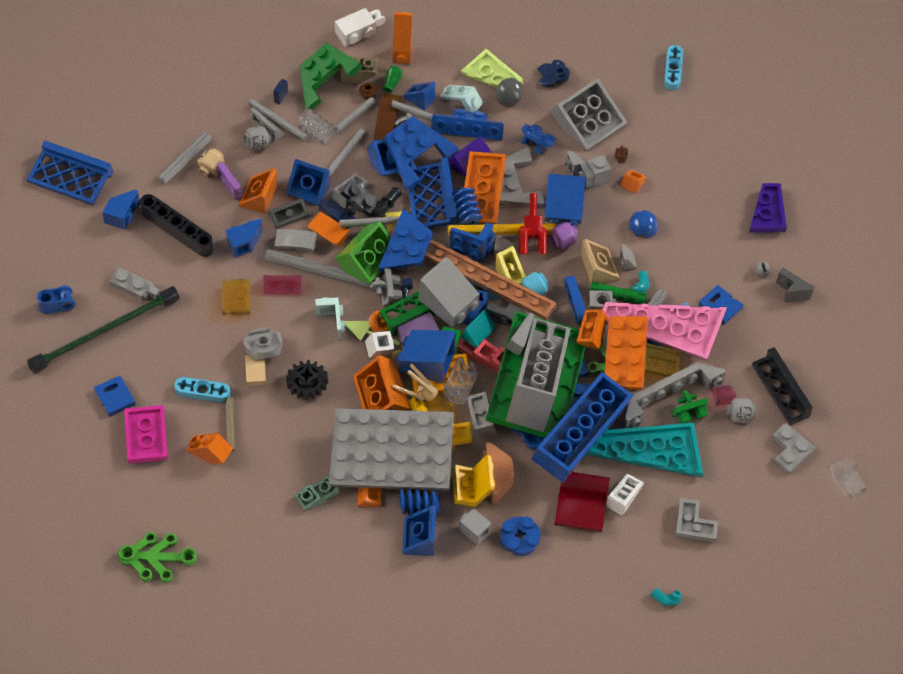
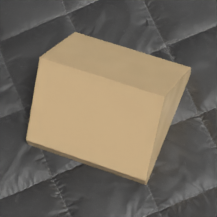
[581,239,620,283]

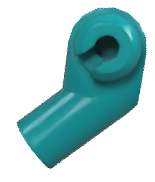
[632,271,650,293]
[651,588,682,606]

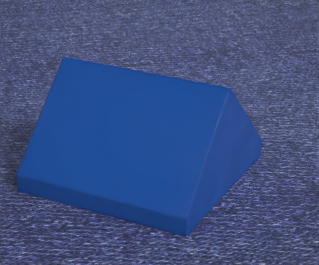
[285,159,331,205]
[402,505,436,556]

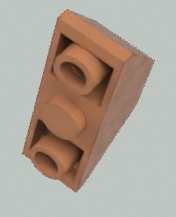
[482,442,514,504]

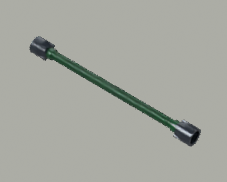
[27,286,180,374]

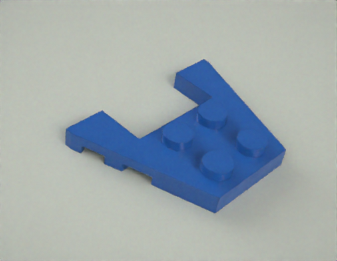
[384,116,459,190]

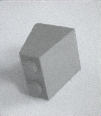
[419,257,479,327]

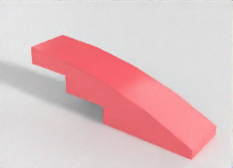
[457,339,505,373]

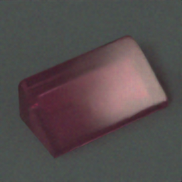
[263,275,302,294]

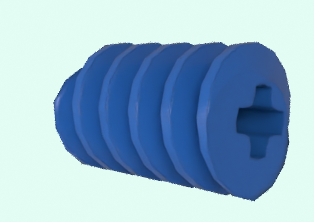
[451,188,483,225]
[400,489,441,516]

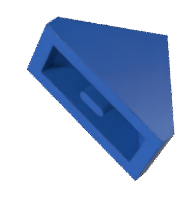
[403,81,436,111]

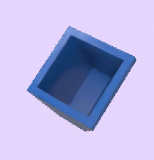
[544,174,586,226]
[396,330,456,384]

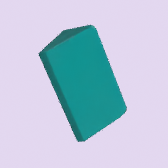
[461,310,496,348]

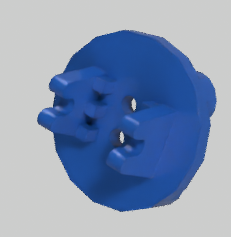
[521,124,556,154]

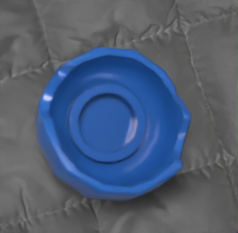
[629,210,658,238]

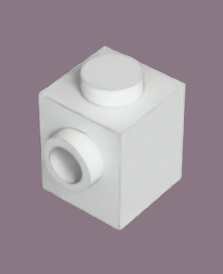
[365,331,394,359]

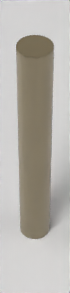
[225,397,235,452]

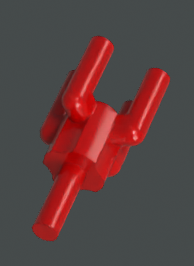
[519,193,547,254]

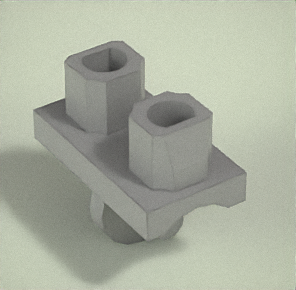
[370,268,402,307]

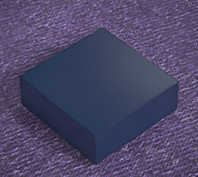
[273,79,288,104]

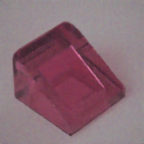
[711,385,736,406]

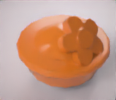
[369,310,391,332]

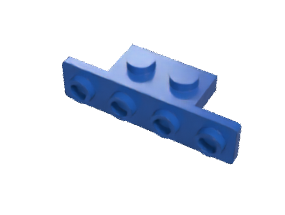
[431,109,504,141]

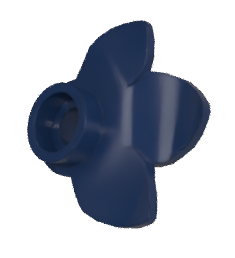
[537,60,570,86]

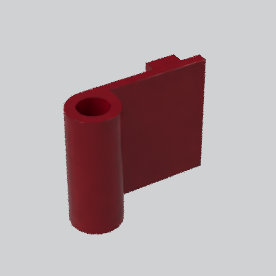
[554,472,610,532]

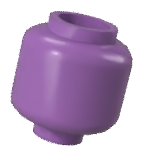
[549,222,578,250]

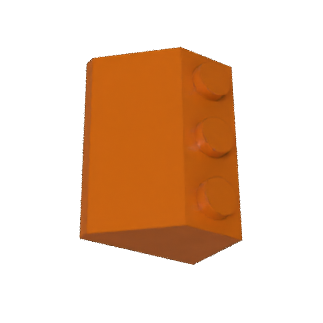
[353,355,410,411]

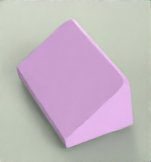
[397,312,439,343]

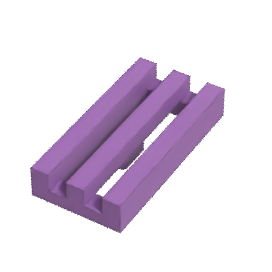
[217,162,242,200]

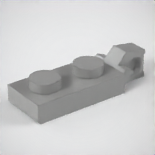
[109,267,160,300]

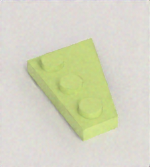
[461,49,524,88]

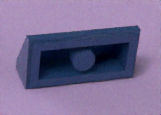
[318,199,356,229]

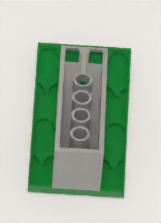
[485,311,586,438]

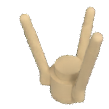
[392,364,438,402]

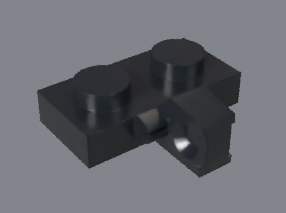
[340,178,380,217]

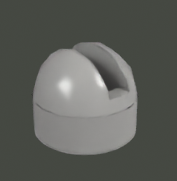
[755,262,770,278]

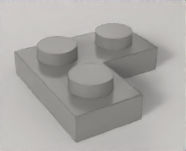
[772,423,815,475]
[675,498,718,543]

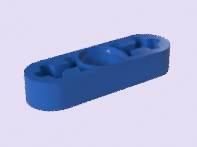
[564,276,586,325]

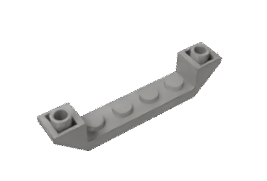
[624,363,726,429]

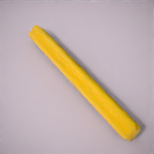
[448,223,556,236]

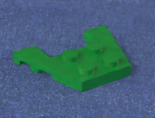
[300,43,363,112]

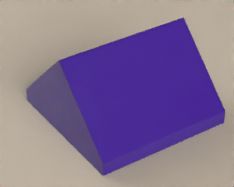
[448,137,492,177]

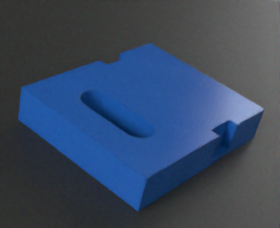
[699,285,743,325]
[94,375,136,417]

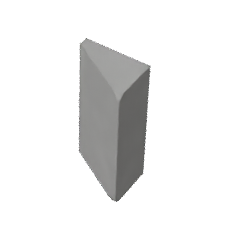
[251,108,285,141]

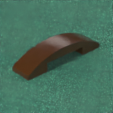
[373,93,401,141]

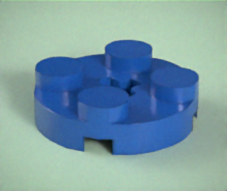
[500,516,540,556]

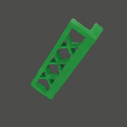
[379,291,437,337]

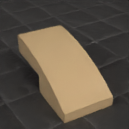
[245,355,266,386]

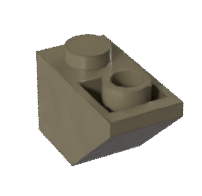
[341,56,378,84]

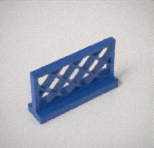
[27,140,113,205]
[408,157,459,229]

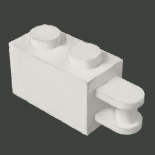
[335,8,386,47]

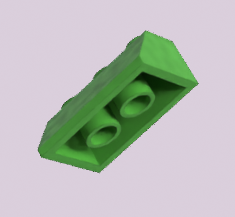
[335,221,391,284]

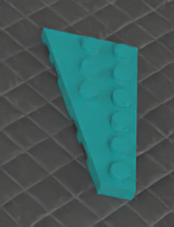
[587,423,703,478]

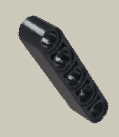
[140,194,214,257]

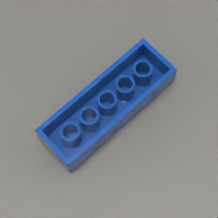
[531,372,633,483]

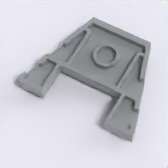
[500,148,545,208]

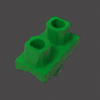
[670,390,709,424]

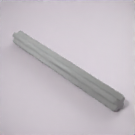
[265,249,372,287]

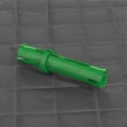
[590,281,647,304]

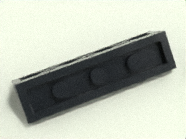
[752,347,813,425]

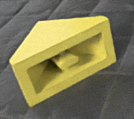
[495,246,526,284]

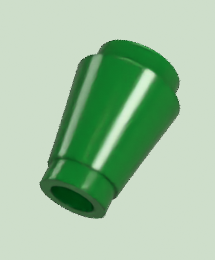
[382,66,403,93]

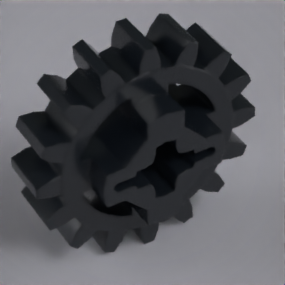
[286,360,328,400]

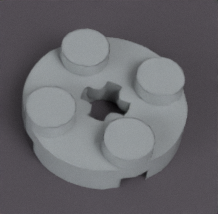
[244,328,283,361]

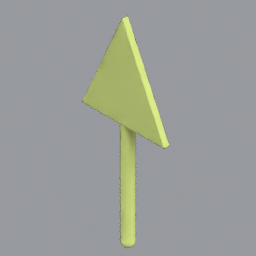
[344,321,400,345]

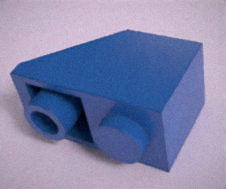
[102,190,140,230]
[225,219,263,258]

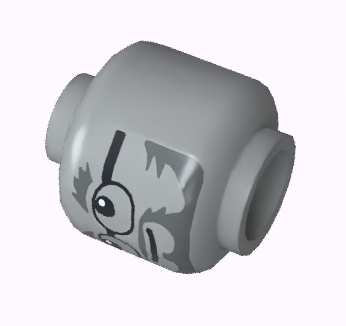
[243,126,271,151]
[726,398,756,424]

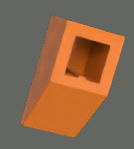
[186,433,233,464]

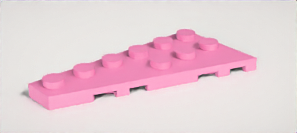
[603,302,727,361]

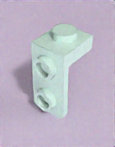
[440,85,483,112]
[315,297,345,339]

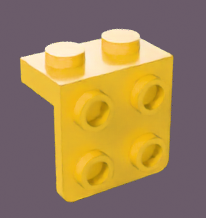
[452,455,495,507]

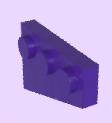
[749,183,787,233]

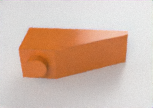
[393,12,412,64]

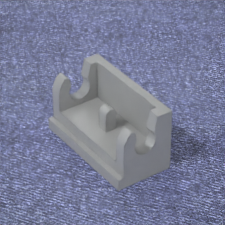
[467,392,497,438]

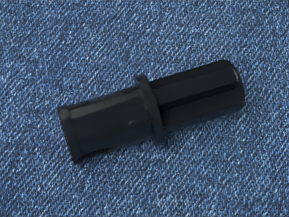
[374,187,402,217]

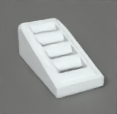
[606,474,644,515]

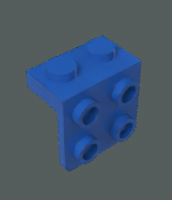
[450,222,495,263]

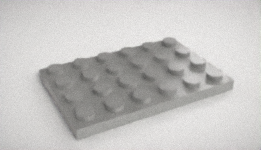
[329,408,454,491]

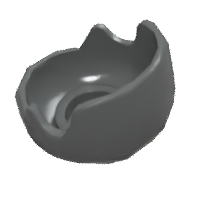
[496,77,524,107]

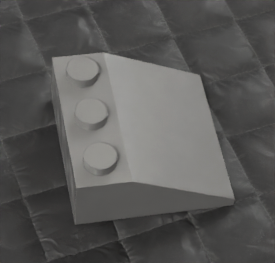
[550,78,628,150]

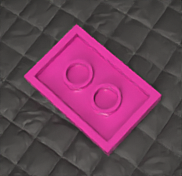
[124,405,168,464]

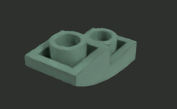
[294,475,340,511]

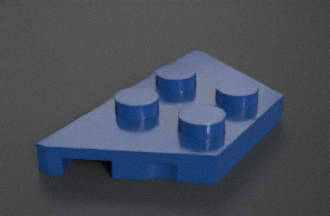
[379,209,433,272]

